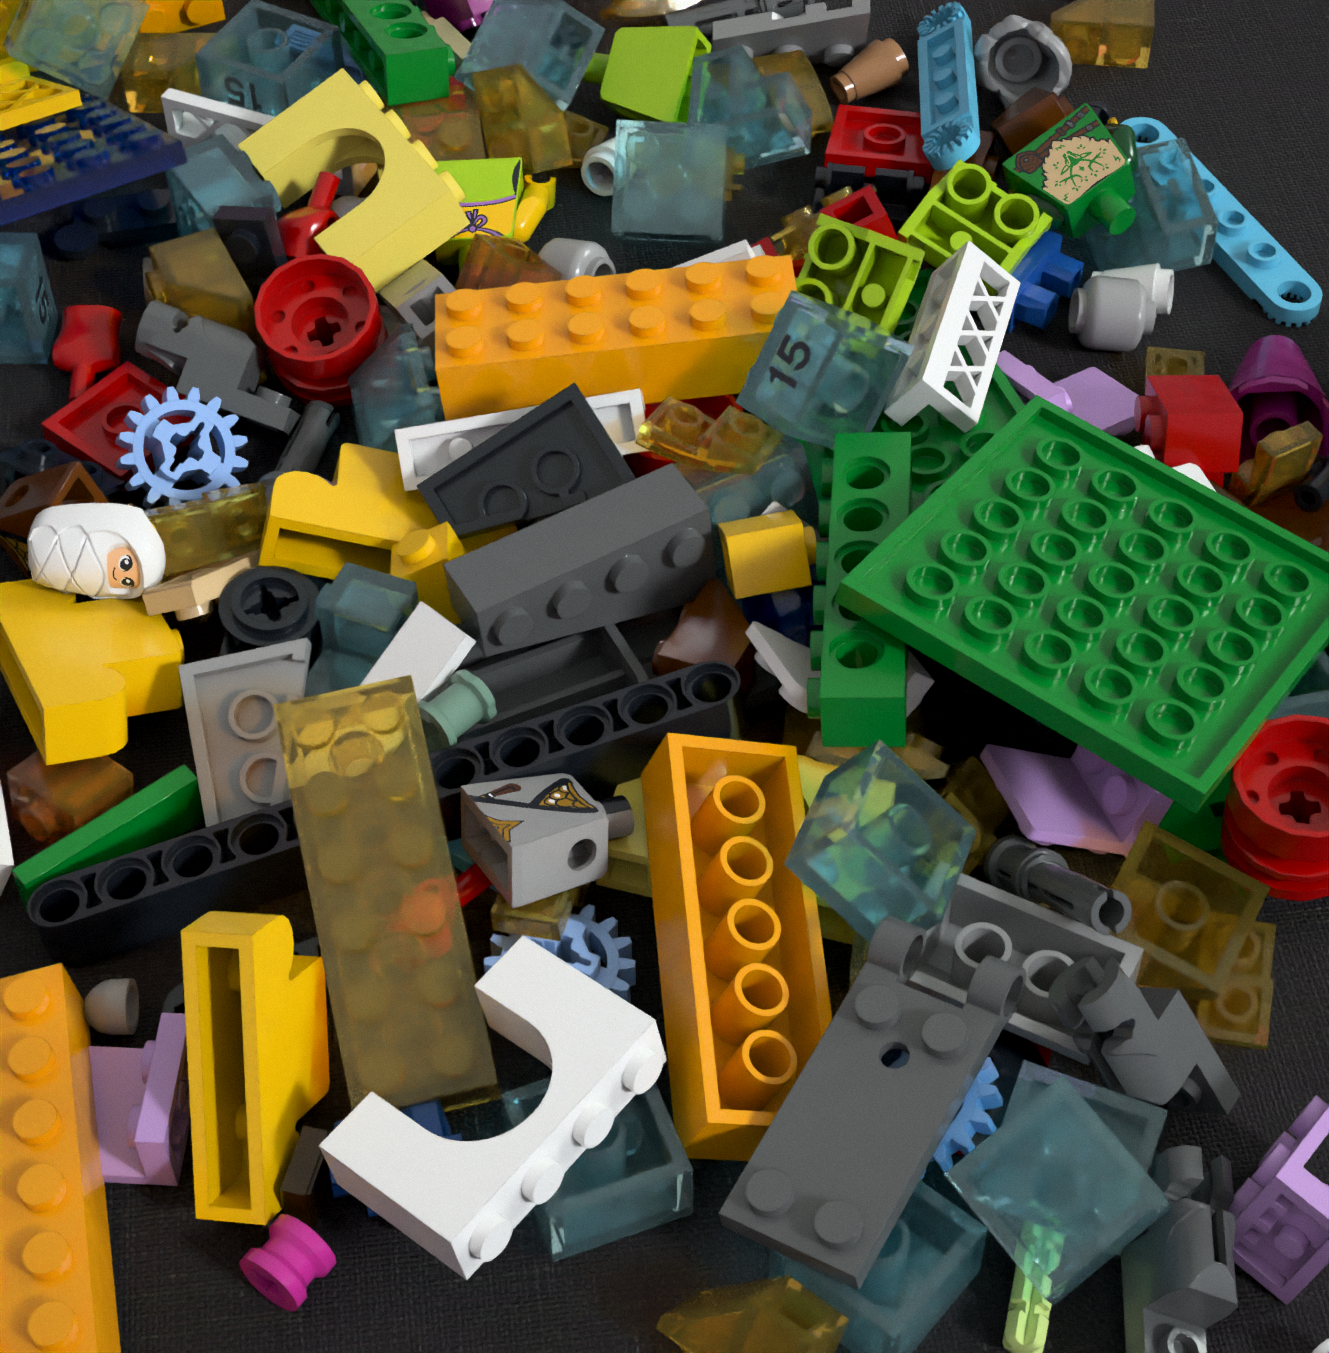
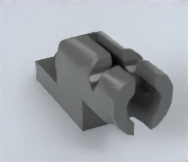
[135,300,301,437]
[1048,955,1241,1115]
[1121,1145,1238,1353]

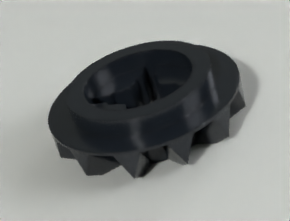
[218,566,322,649]

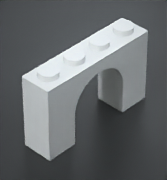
[319,935,667,1280]

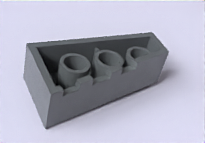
[443,463,717,657]

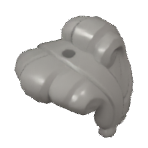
[973,15,1072,110]

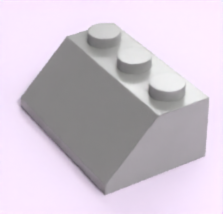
[905,867,1144,1065]

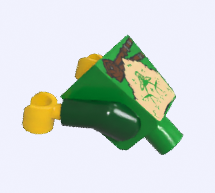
[1002,103,1139,238]

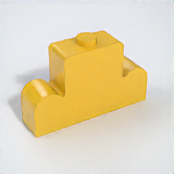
[258,443,518,591]
[0,579,184,766]
[181,911,330,1225]

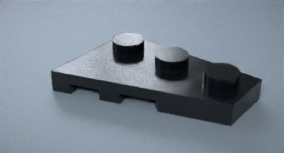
[417,382,637,540]

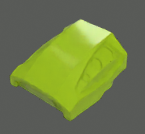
[897,159,1053,296]
[795,213,925,362]

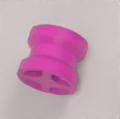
[239,1214,337,1312]

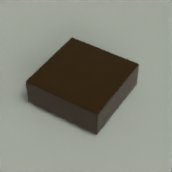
[280,1125,331,1229]

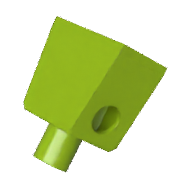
[581,26,712,140]

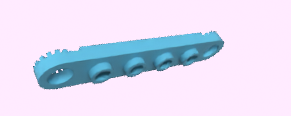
[917,1,981,171]
[1121,117,1323,327]

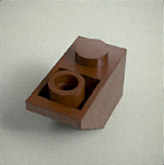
[989,87,1074,158]
[652,578,756,701]

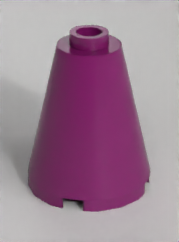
[1228,335,1329,484]

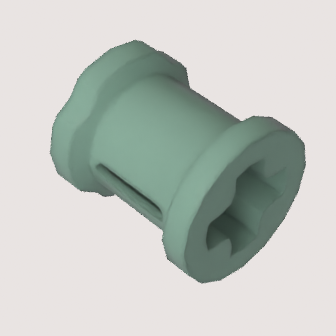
[408,669,497,752]

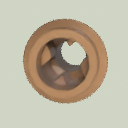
[830,38,909,105]

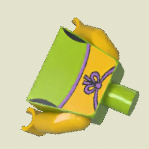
[434,157,556,289]

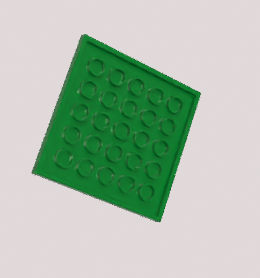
[835,395,1329,813]

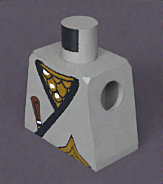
[461,773,634,908]

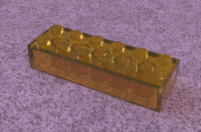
[273,675,503,1112]

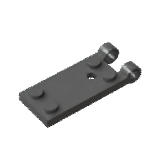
[718,915,1026,1290]

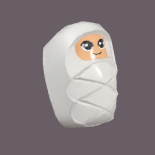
[27,503,166,599]

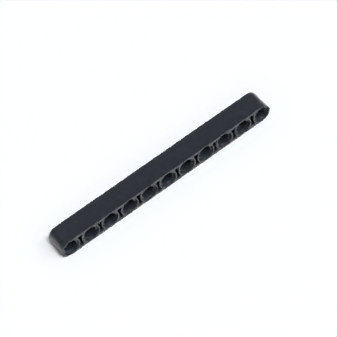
[27,660,748,967]

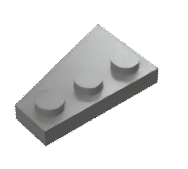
[712,0,870,69]
[178,637,312,827]

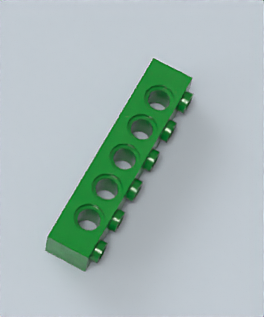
[309,0,456,106]
[807,432,913,747]

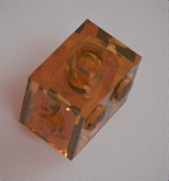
[455,234,562,290]
[7,750,134,844]

